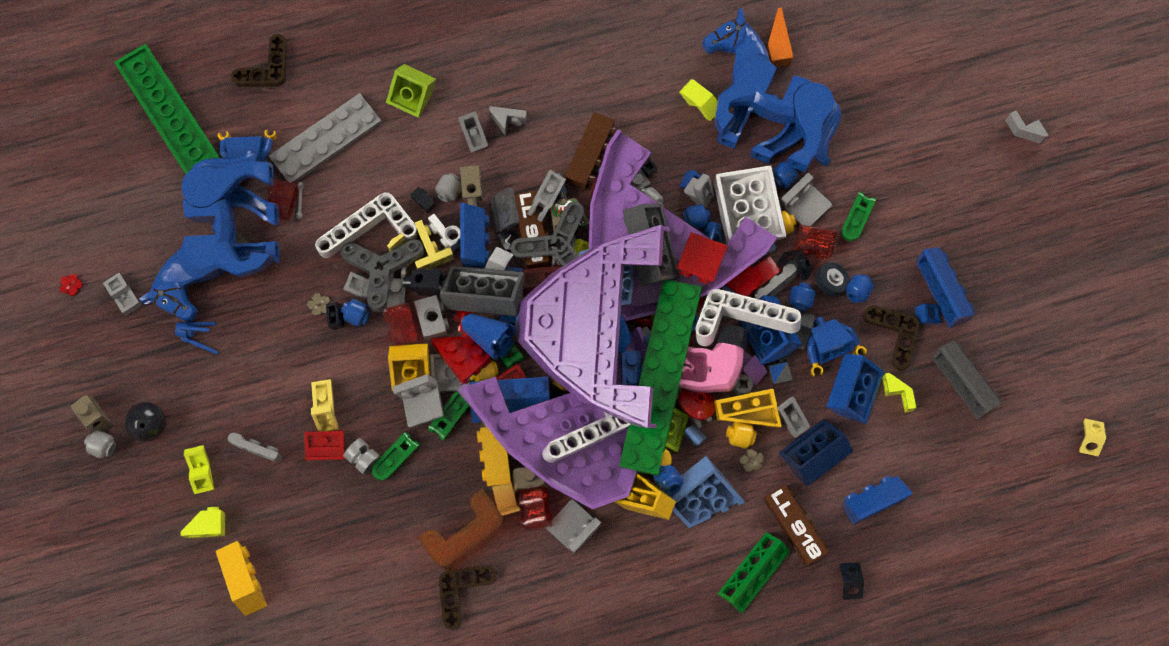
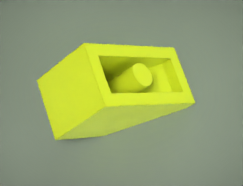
[181,507,225,538]

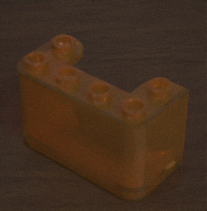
[418,489,505,571]

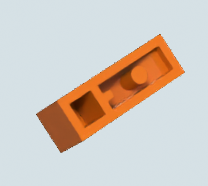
[766,7,793,67]

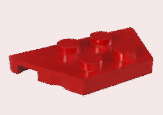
[431,336,491,385]

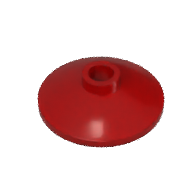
[679,389,715,420]

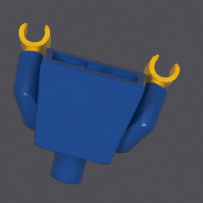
[218,130,276,162]
[807,317,867,377]

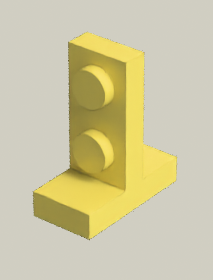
[415,220,454,269]
[311,379,338,431]

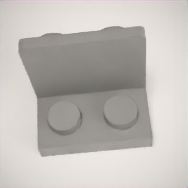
[780,173,832,230]
[393,374,444,428]
[546,499,601,555]

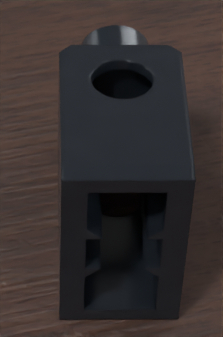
[403,269,447,297]

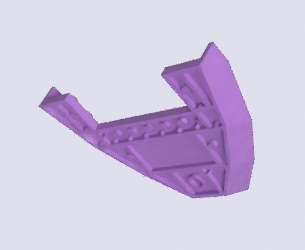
[589,129,778,321]
[517,225,670,428]
[457,327,647,510]

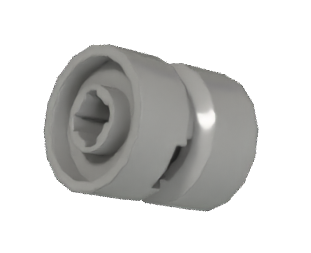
[343,438,381,475]

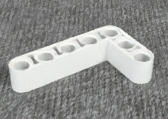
[315,193,418,258]
[696,289,801,346]
[542,384,630,463]

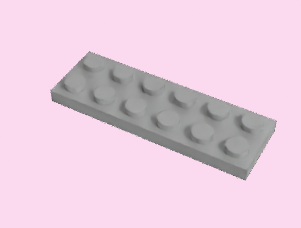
[269,93,382,186]

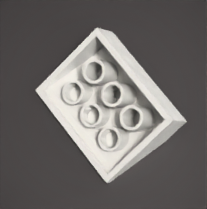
[714,166,786,245]

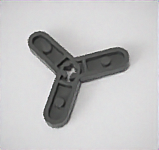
[511,201,584,266]
[340,240,424,312]

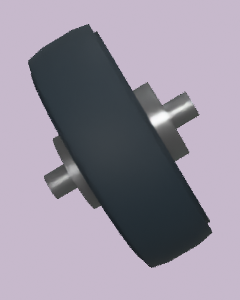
[816,262,850,296]

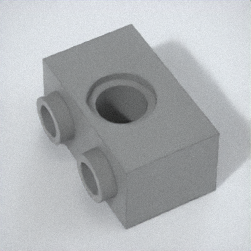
[414,295,450,342]

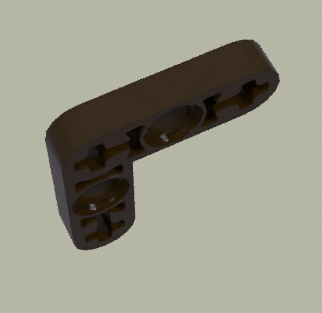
[231,34,287,87]
[863,305,919,370]
[439,566,497,630]

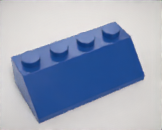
[916,247,975,328]
[469,377,549,423]

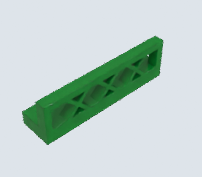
[717,532,791,613]

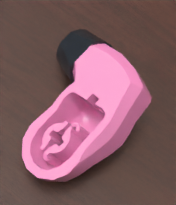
[679,325,748,393]

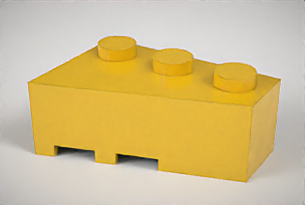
[714,389,782,428]
[477,423,511,486]
[614,472,676,520]
[216,541,267,616]

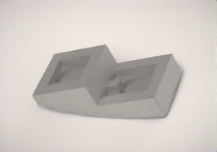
[343,272,369,299]
[103,273,142,316]

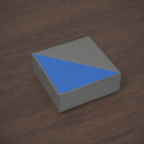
[768,362,792,386]

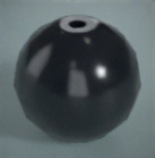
[125,402,166,442]

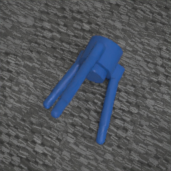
[702,222,723,243]
[175,321,218,355]

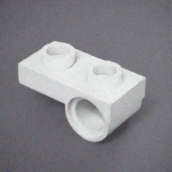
[428,214,460,252]

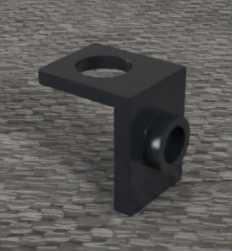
[777,249,814,281]
[840,563,864,600]

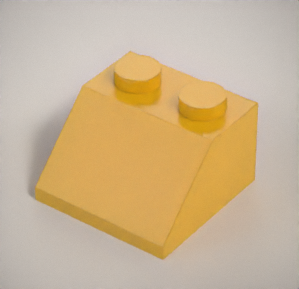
[388,344,430,391]

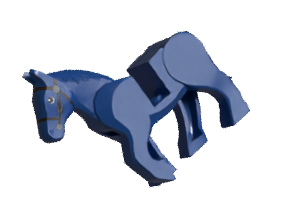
[702,8,841,172]
[139,150,280,322]

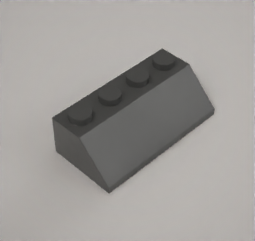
[623,204,680,286]
[440,266,524,316]
[931,341,1001,420]

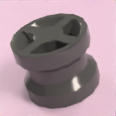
[733,374,753,396]

